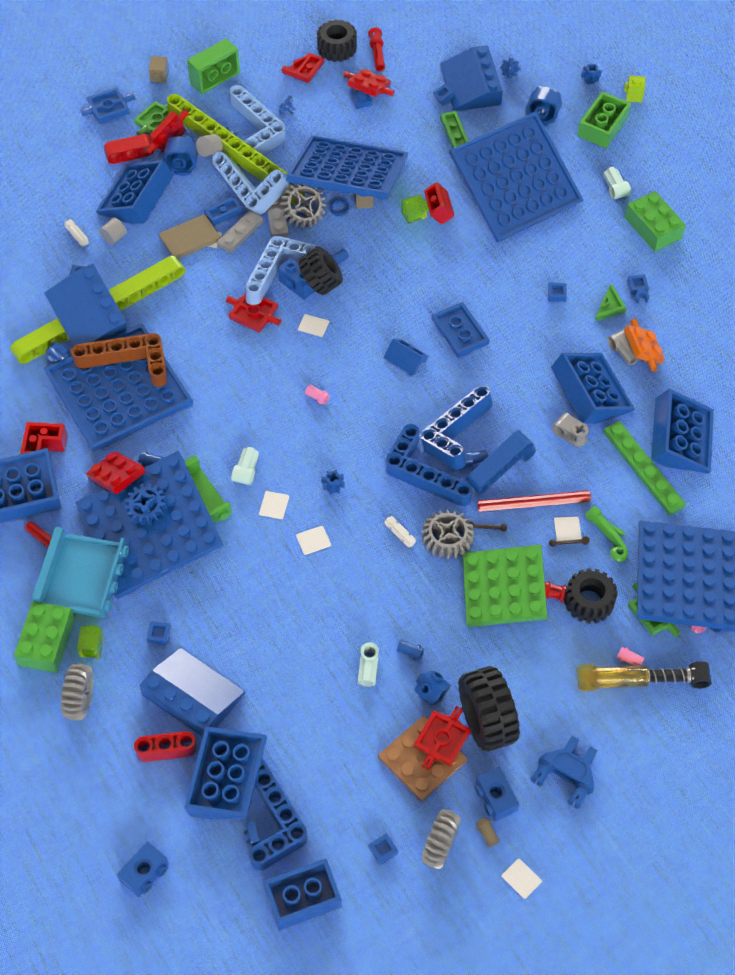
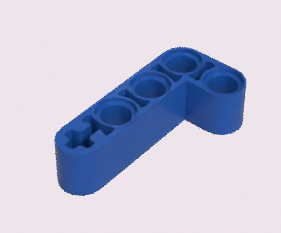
[466,430,536,494]

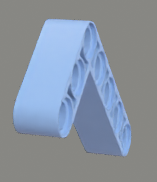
[230,85,286,155]
[212,151,291,215]
[246,236,316,305]

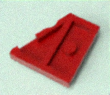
[282,53,324,83]

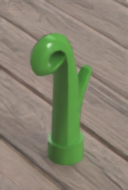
[585,506,628,562]

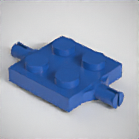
[80,88,135,124]

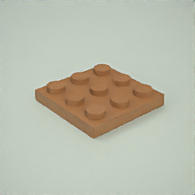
[378,715,468,803]

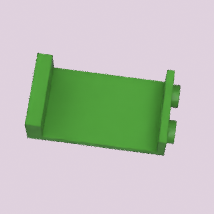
[185,455,232,523]

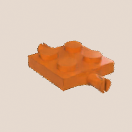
[624,319,665,372]

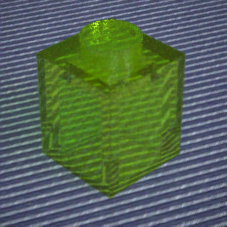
[401,195,429,224]
[77,625,104,658]

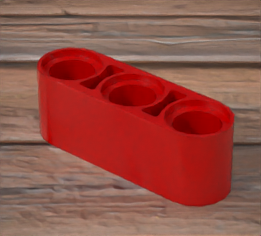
[104,134,154,164]
[134,731,197,762]

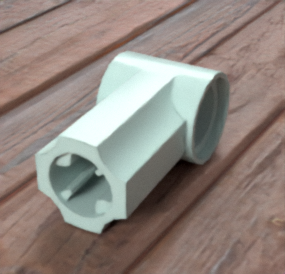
[603,167,631,200]
[232,447,259,485]
[358,642,379,687]

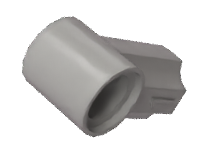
[607,330,639,366]

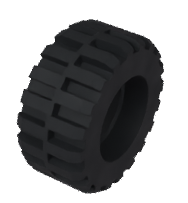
[458,666,520,752]

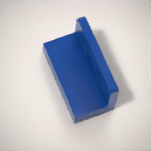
[384,338,429,375]

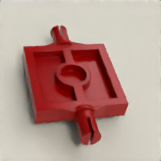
[343,69,395,97]
[146,109,189,155]
[226,292,282,333]
[414,706,471,770]

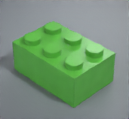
[187,38,240,95]
[577,91,631,149]
[624,191,686,252]
[14,601,75,673]

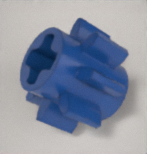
[500,58,521,79]
[581,64,602,84]
[46,341,69,363]
[321,470,345,494]

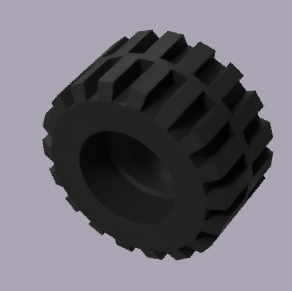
[317,19,357,62]
[298,246,343,296]
[564,568,618,624]

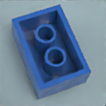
[263,858,342,930]

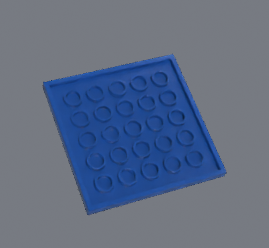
[449,111,584,242]
[286,135,408,200]
[44,323,193,452]
[75,451,224,599]
[637,520,735,631]

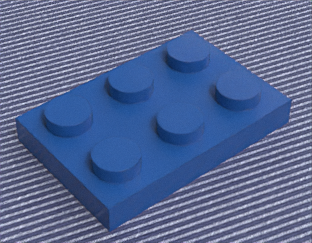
[431,302,490,358]

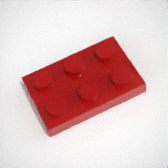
[86,451,146,495]

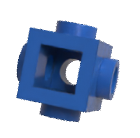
[414,670,451,705]

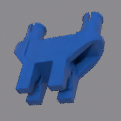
[530,735,598,809]

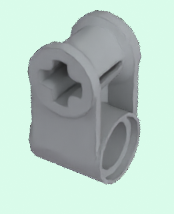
[551,413,588,447]

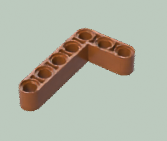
[71,333,168,387]

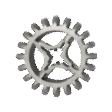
[280,184,327,228]
[421,509,474,560]
[61,663,94,721]
[422,809,461,869]

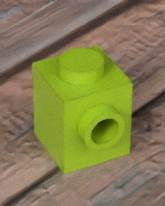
[624,75,645,103]

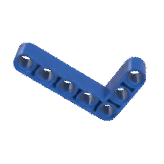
[420,386,493,470]
[386,424,472,506]
[249,757,307,871]

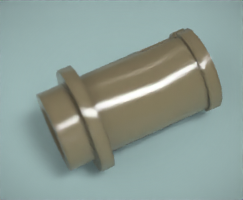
[476,818,500,848]

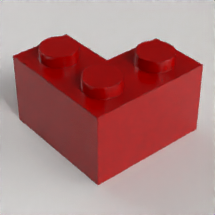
[20,422,68,454]

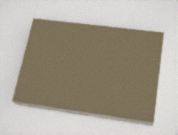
[159,214,221,259]

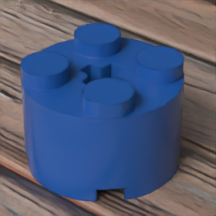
[525,86,562,126]
[163,136,198,176]

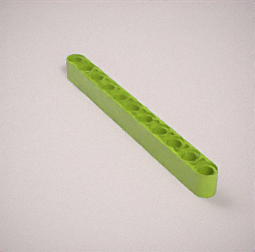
[167,94,305,205]
[10,256,186,364]

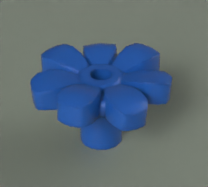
[279,95,296,114]

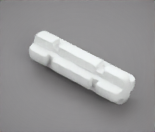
[64,219,89,247]
[384,516,416,548]

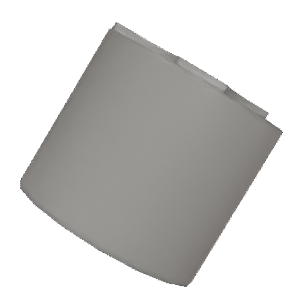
[196,134,223,157]
[99,218,127,245]

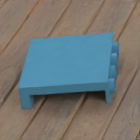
[32,526,129,618]

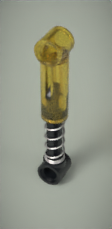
[576,661,712,691]

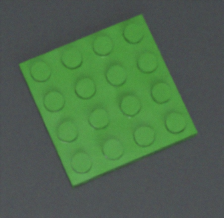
[463,544,548,627]

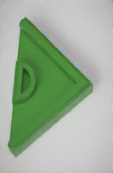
[595,284,627,321]

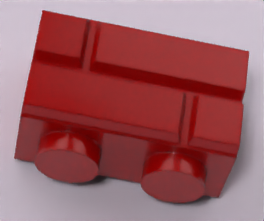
[424,182,454,224]

